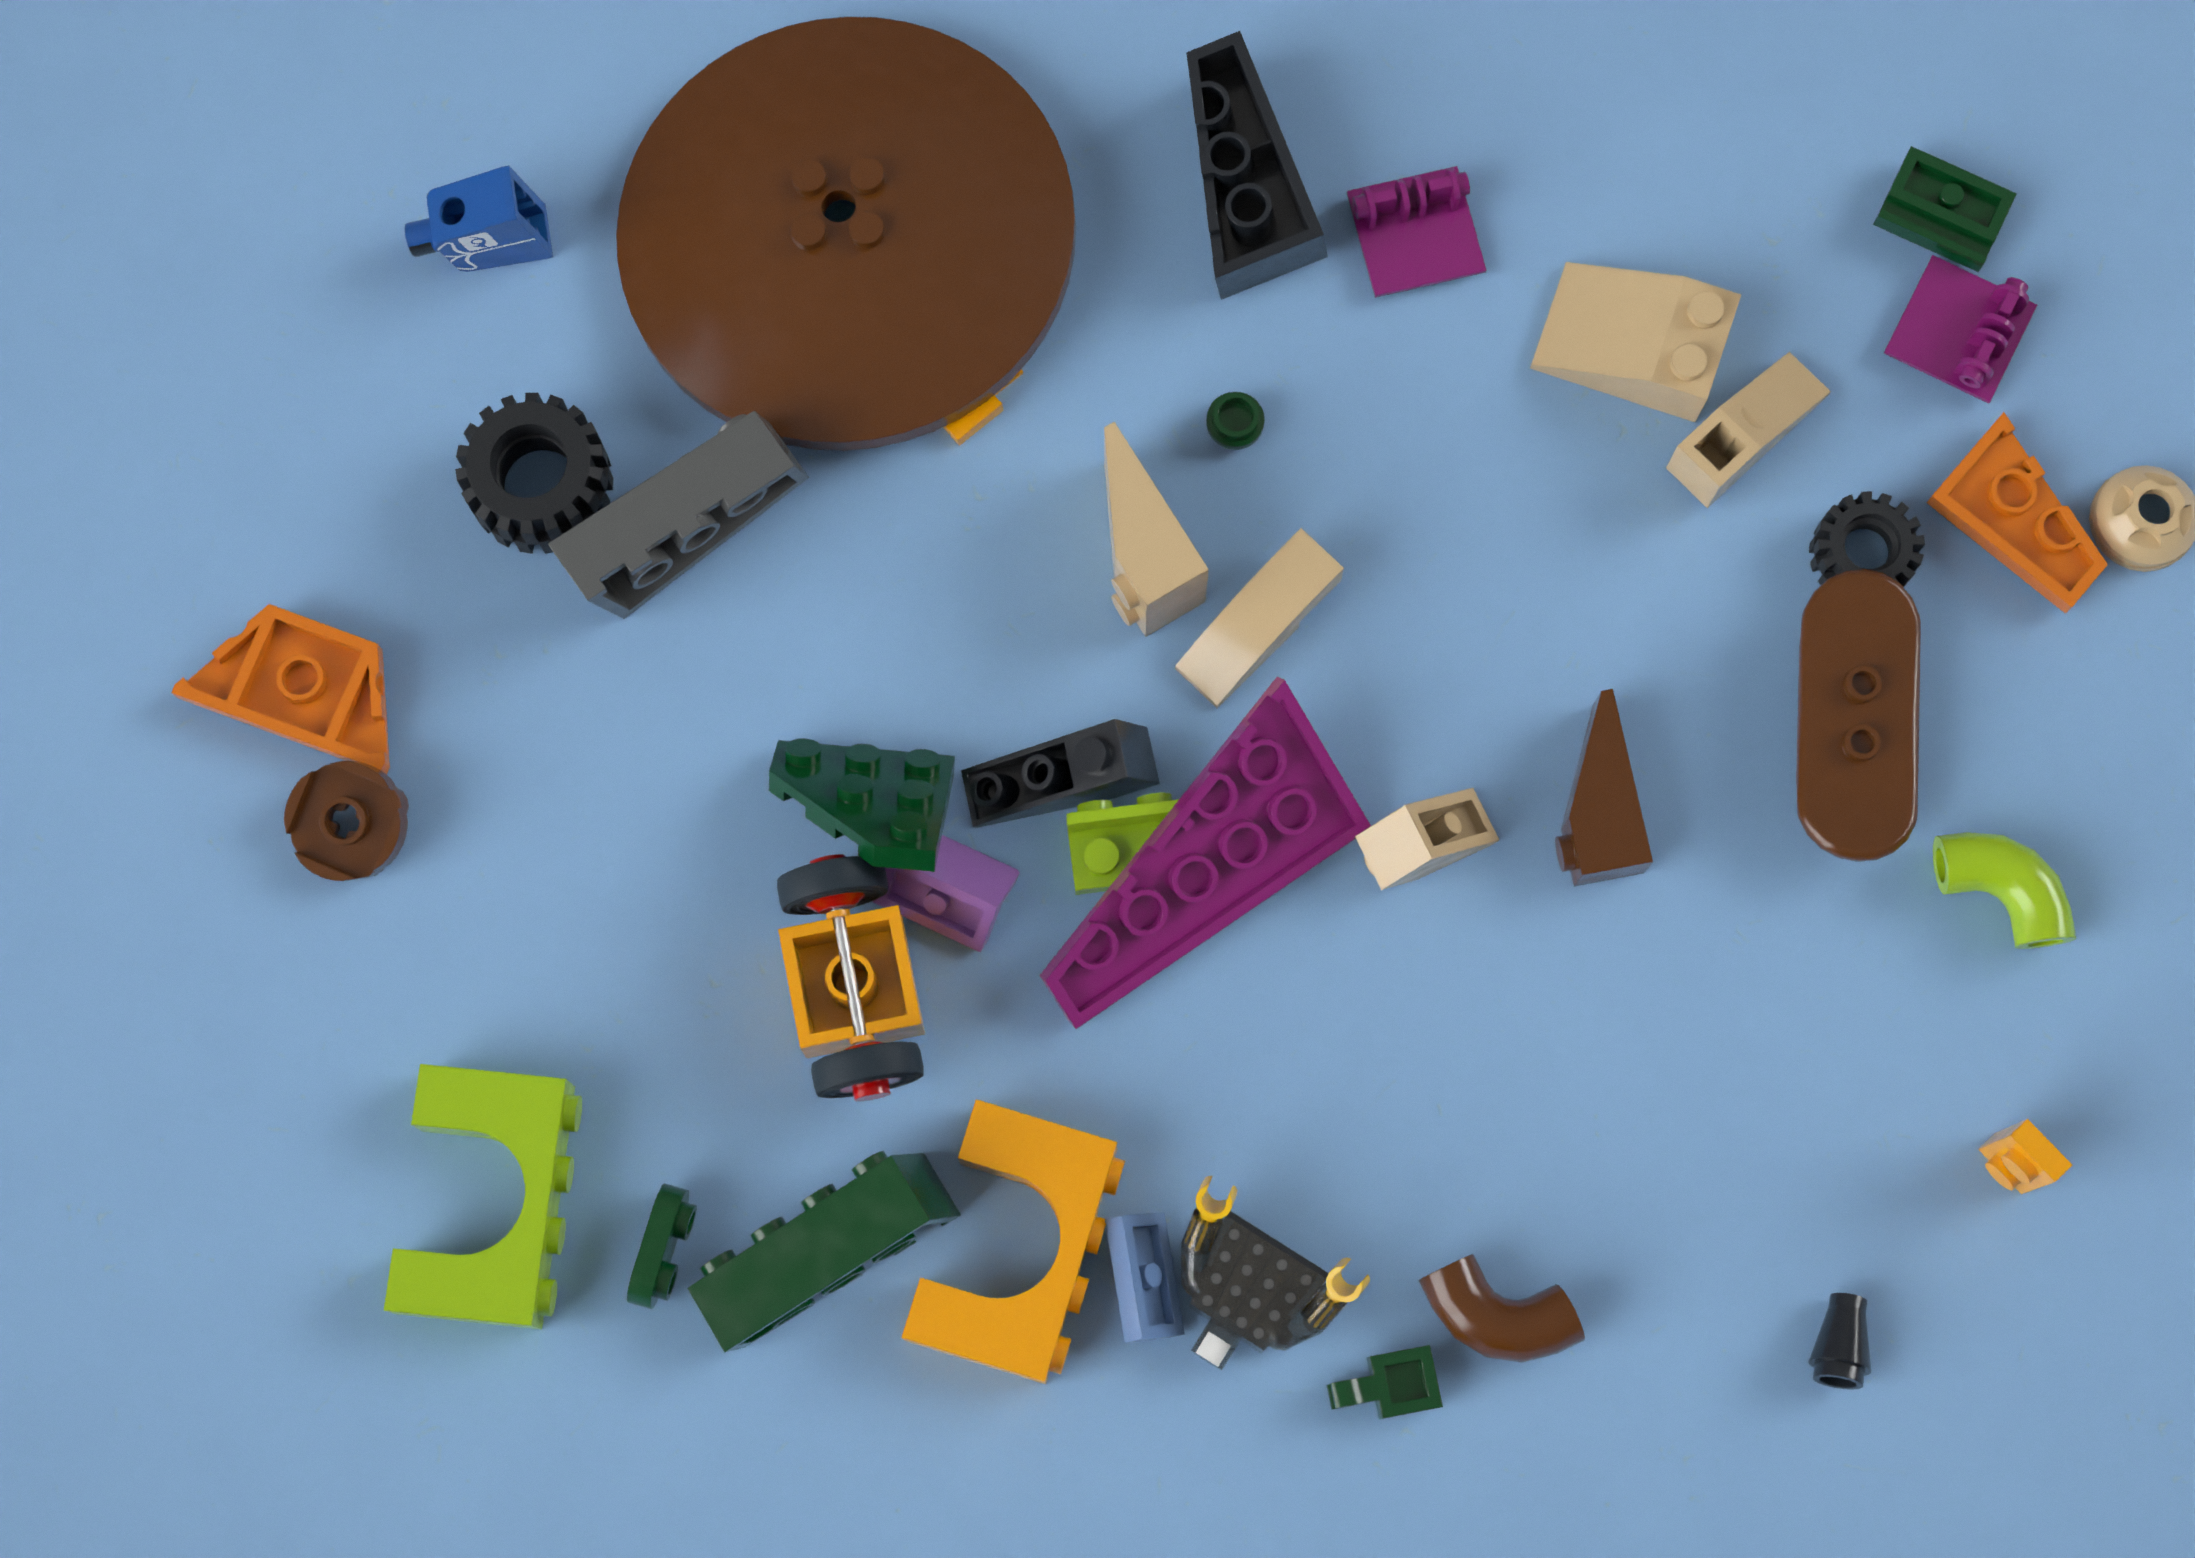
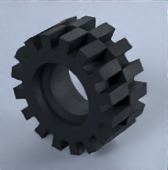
[1809,491,1925,587]

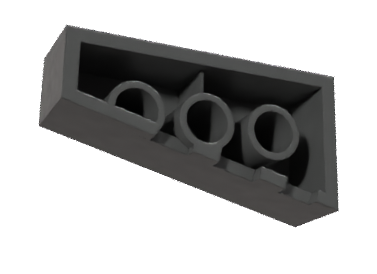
[548,410,809,619]

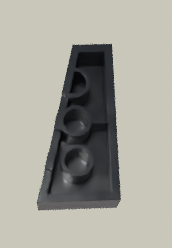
[1186,31,1328,300]

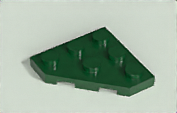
[769,738,955,872]

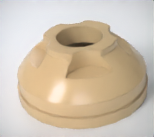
[2089,465,2195,572]

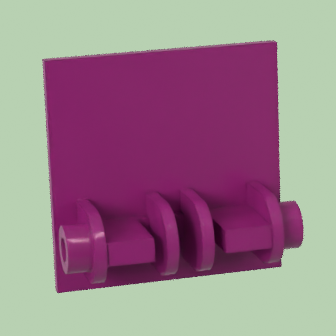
[1346,166,1487,298]
[1884,255,2037,404]

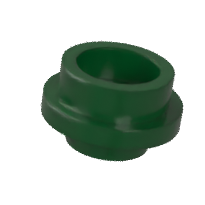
[1206,392,1265,450]

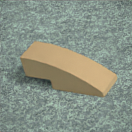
[1175,528,1344,708]

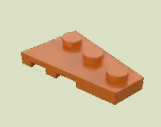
[1926,412,2108,614]

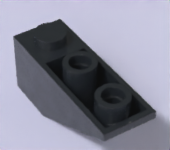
[961,719,1160,828]

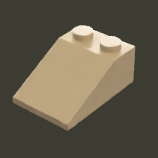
[1530,262,1741,422]
[1104,422,1209,637]

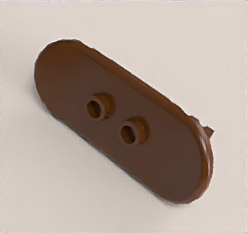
[1796,569,1921,862]

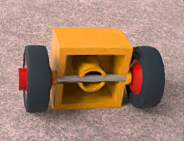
[777,854,925,1102]

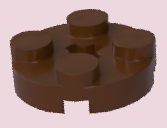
[284,761,409,881]

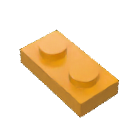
[1978,1119,2073,1194]

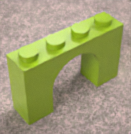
[383,1064,582,1330]

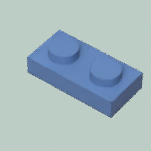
[1105,1212,1185,1343]

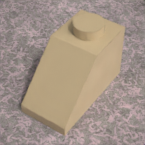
[1355,788,1499,890]

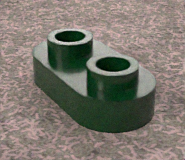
[627,1183,697,1309]

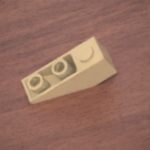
[1666,352,1831,508]

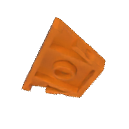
[171,604,390,775]

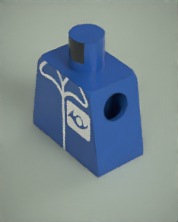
[404,165,553,272]

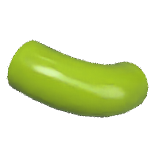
[1933,832,2076,949]

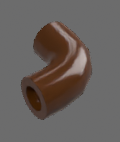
[1418,1254,1585,1363]

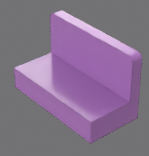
[873,835,1019,953]

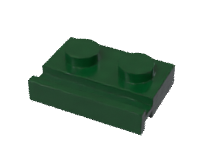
[1873,146,2017,272]

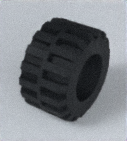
[455,393,614,554]

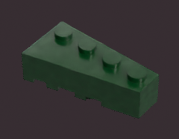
[687,1151,961,1353]

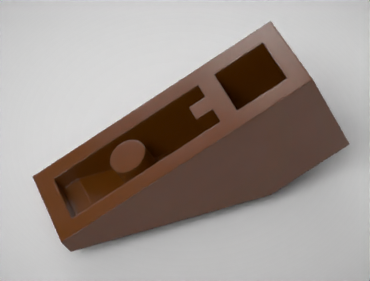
[1555,689,1653,887]

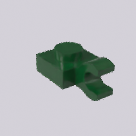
[1326,1345,1443,1420]

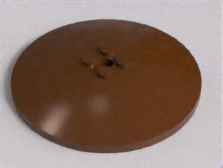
[616,17,1076,451]

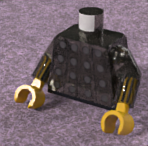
[1181,1176,1370,1371]

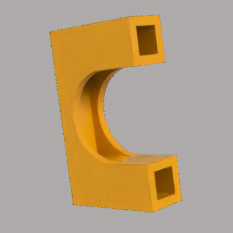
[901,1099,1125,1384]

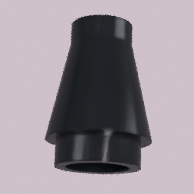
[1808,1293,1871,1390]

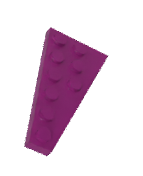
[1039,676,1371,1029]

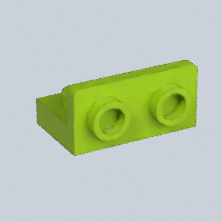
[1066,792,1179,895]

